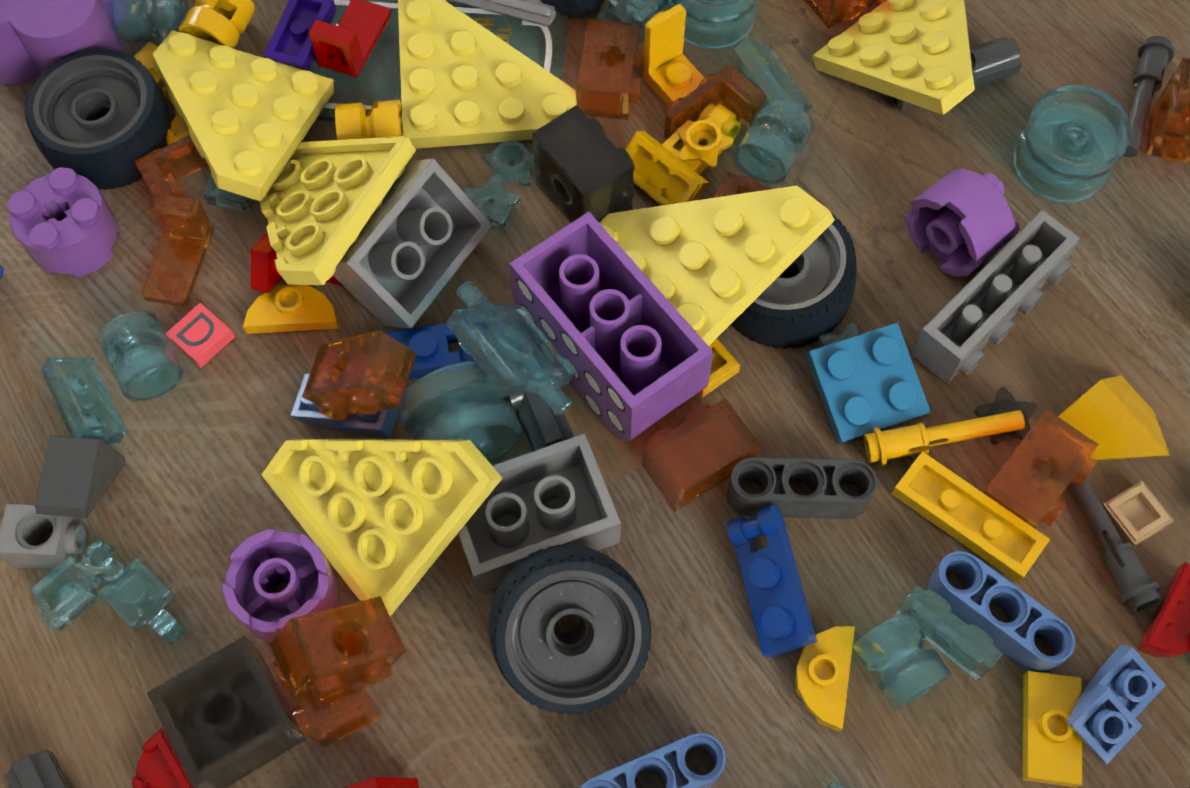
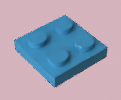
[805,322,931,444]

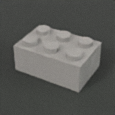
[333,158,492,328]
[458,433,621,594]

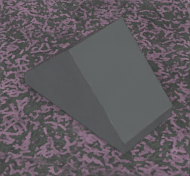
[35,435,125,518]

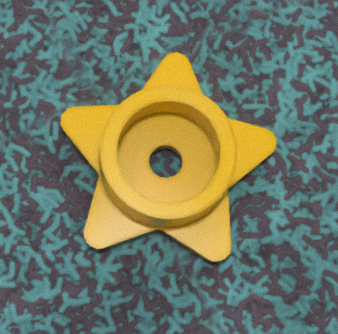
[677,117,734,169]

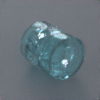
[113,0,189,42]
[734,98,814,184]
[98,311,184,401]
[852,610,952,711]

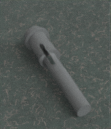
[1119,36,1174,157]
[1059,459,1161,612]

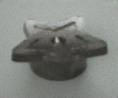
[974,387,1037,445]

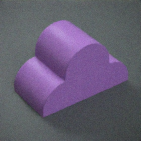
[0,0,132,85]

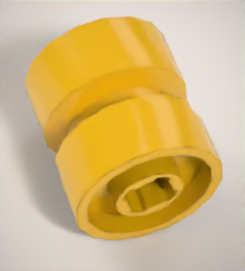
[178,0,256,49]
[335,99,403,140]

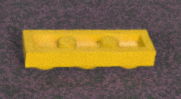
[891,451,1050,583]

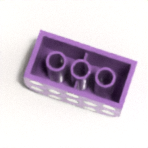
[509,212,714,442]

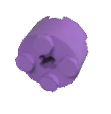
[7,167,120,278]
[905,168,1020,277]
[222,529,339,647]

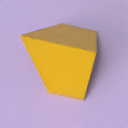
[1046,375,1170,464]

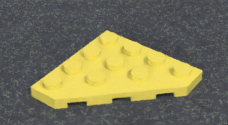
[398,0,579,149]
[812,0,975,115]
[152,30,334,201]
[259,136,416,285]
[599,185,835,346]
[261,439,503,622]

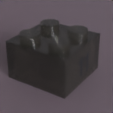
[532,105,635,223]
[147,635,307,788]

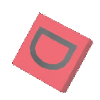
[165,303,235,368]

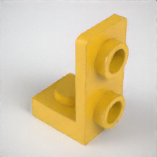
[643,4,709,113]

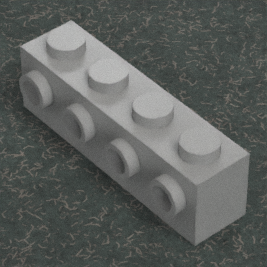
[911,210,1080,384]

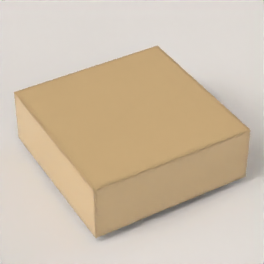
[1102,481,1174,547]

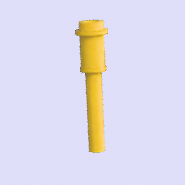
[863,410,1025,466]

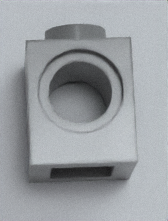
[0,504,86,570]

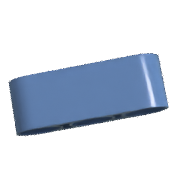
[928,551,1075,673]
[580,733,726,788]

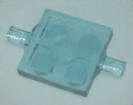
[446,281,576,416]

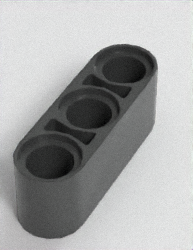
[727,457,878,519]

